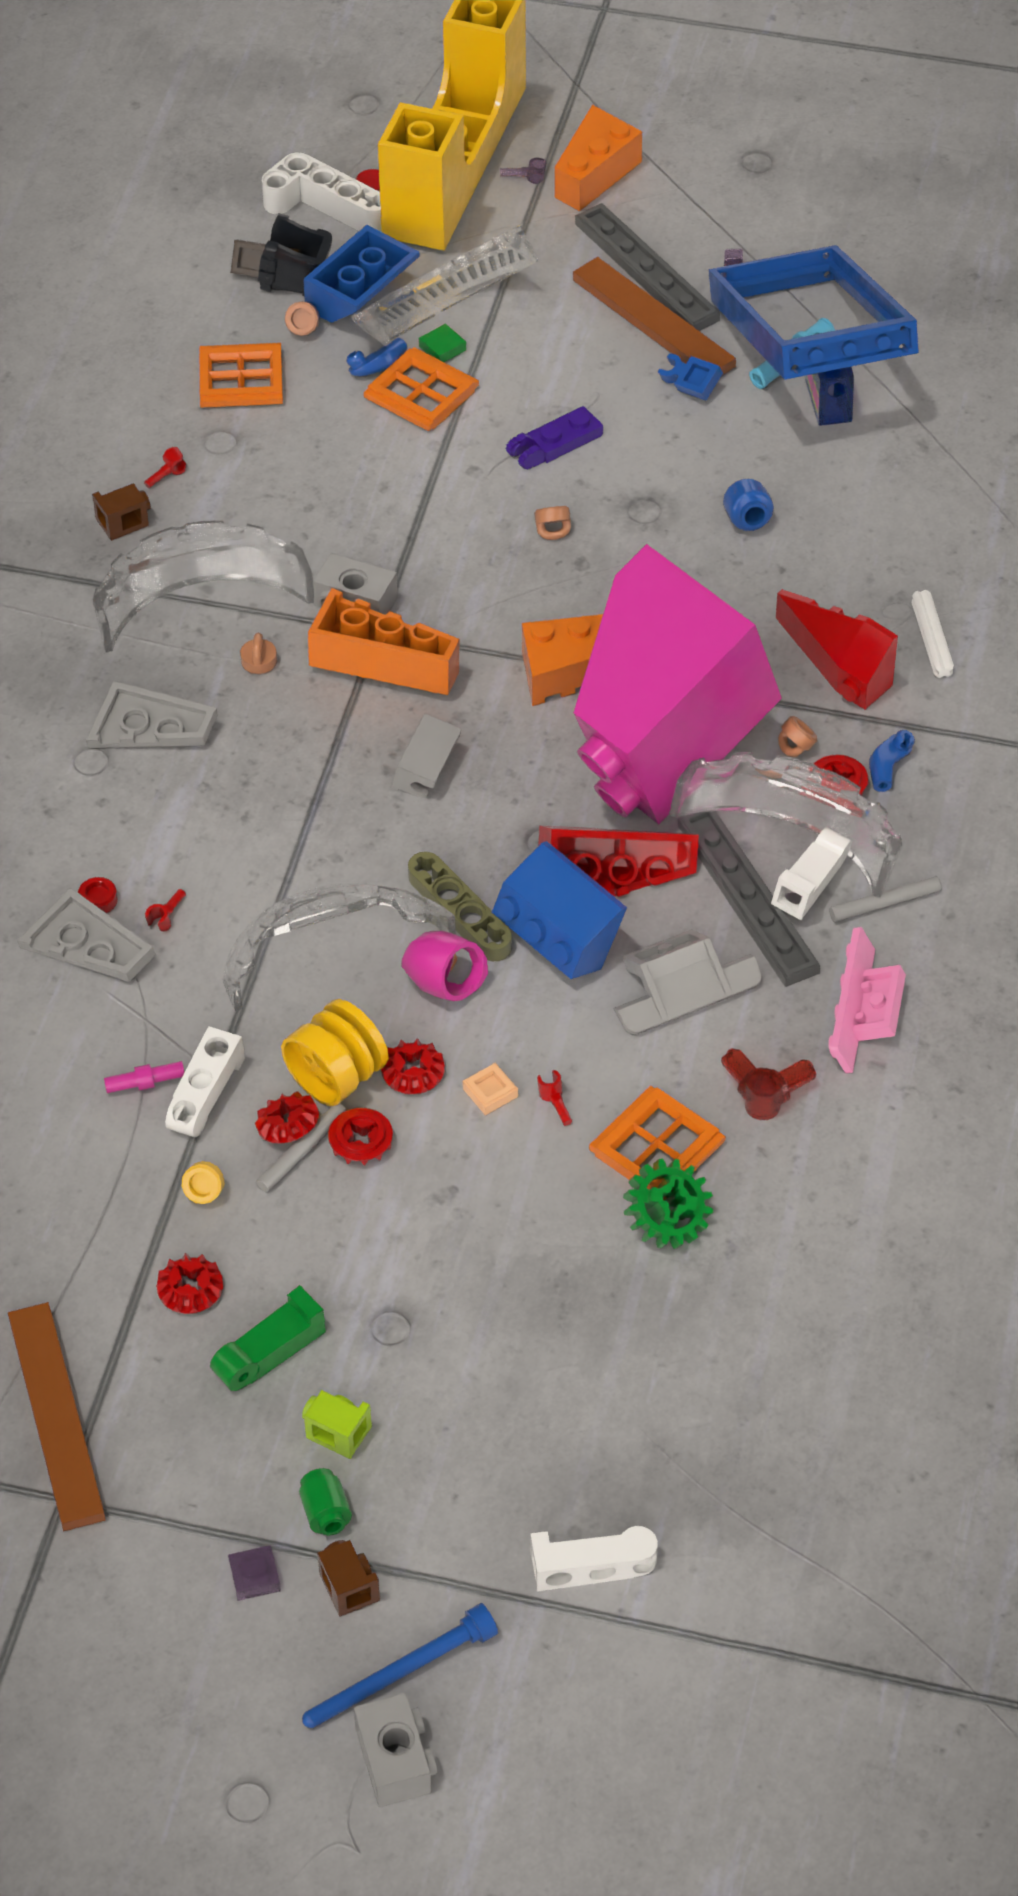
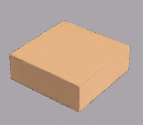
[462,1063,518,1116]

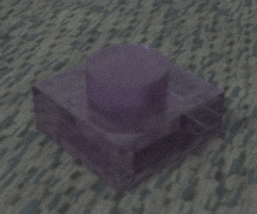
[228,1545,281,1601]

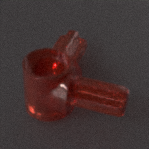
[721,1048,817,1120]

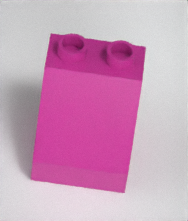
[573,544,782,824]

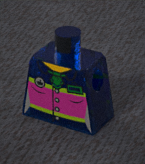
[805,367,854,426]

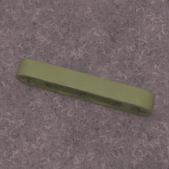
[408,852,512,962]

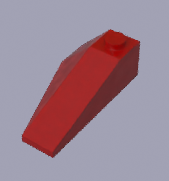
[776,589,898,710]

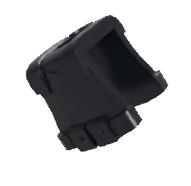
[258,213,332,297]

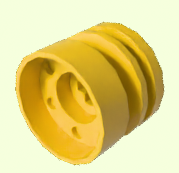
[281,999,389,1107]

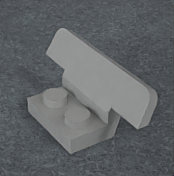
[613,929,761,1035]

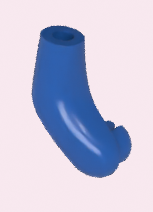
[346,338,407,377]
[869,730,915,792]

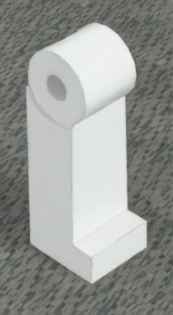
[771,827,852,920]
[165,1026,245,1137]
[530,1526,658,1592]

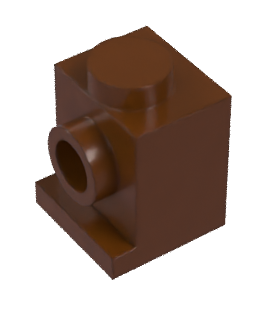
[92,483,151,541]
[317,1540,380,1617]

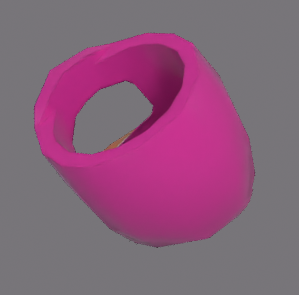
[401,931,488,1001]

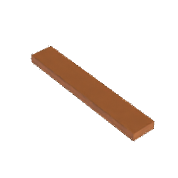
[573,256,736,375]
[8,1302,106,1532]

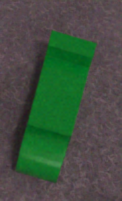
[210,1285,326,1391]

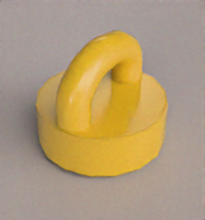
[181,1161,225,1204]

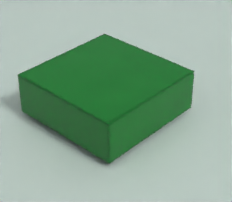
[419,323,466,362]

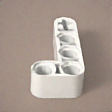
[261,152,382,232]

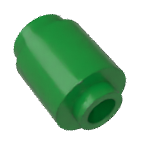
[299,1468,352,1536]

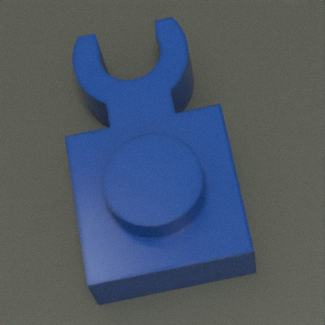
[658,354,723,401]

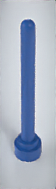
[302,1603,498,1728]

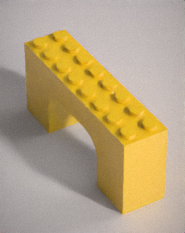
[378,0,526,251]

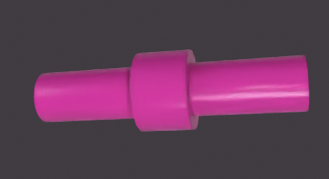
[104,1061,185,1093]

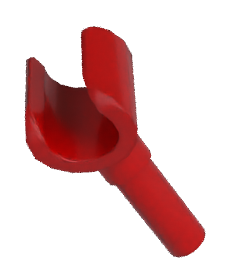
[144,447,186,488]
[145,889,186,932]
[537,1070,572,1126]

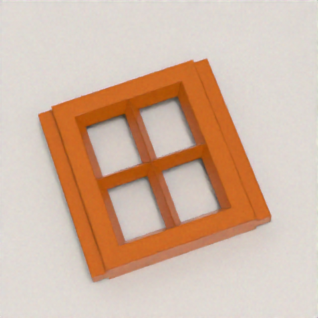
[199,343,283,408]
[364,347,479,431]
[589,1085,726,1201]

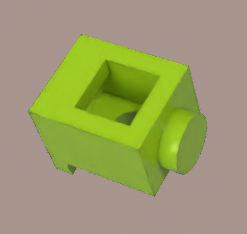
[302,1390,372,1459]

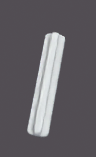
[911,590,954,678]

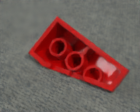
[538,825,699,897]

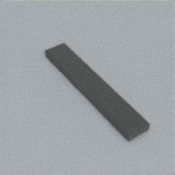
[575,203,720,331]
[678,805,820,987]

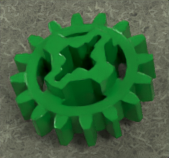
[623,1158,714,1249]

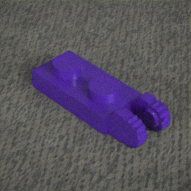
[505,406,603,470]

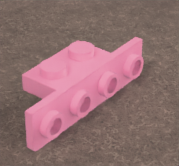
[829,927,906,1073]

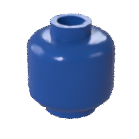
[723,479,774,531]

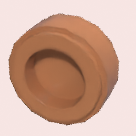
[285,301,320,336]
[534,506,571,540]
[240,632,277,674]
[778,716,818,757]

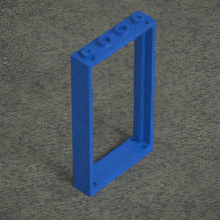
[708,245,919,380]

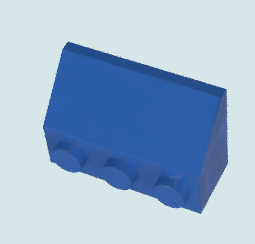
[304,225,420,323]
[492,841,627,979]

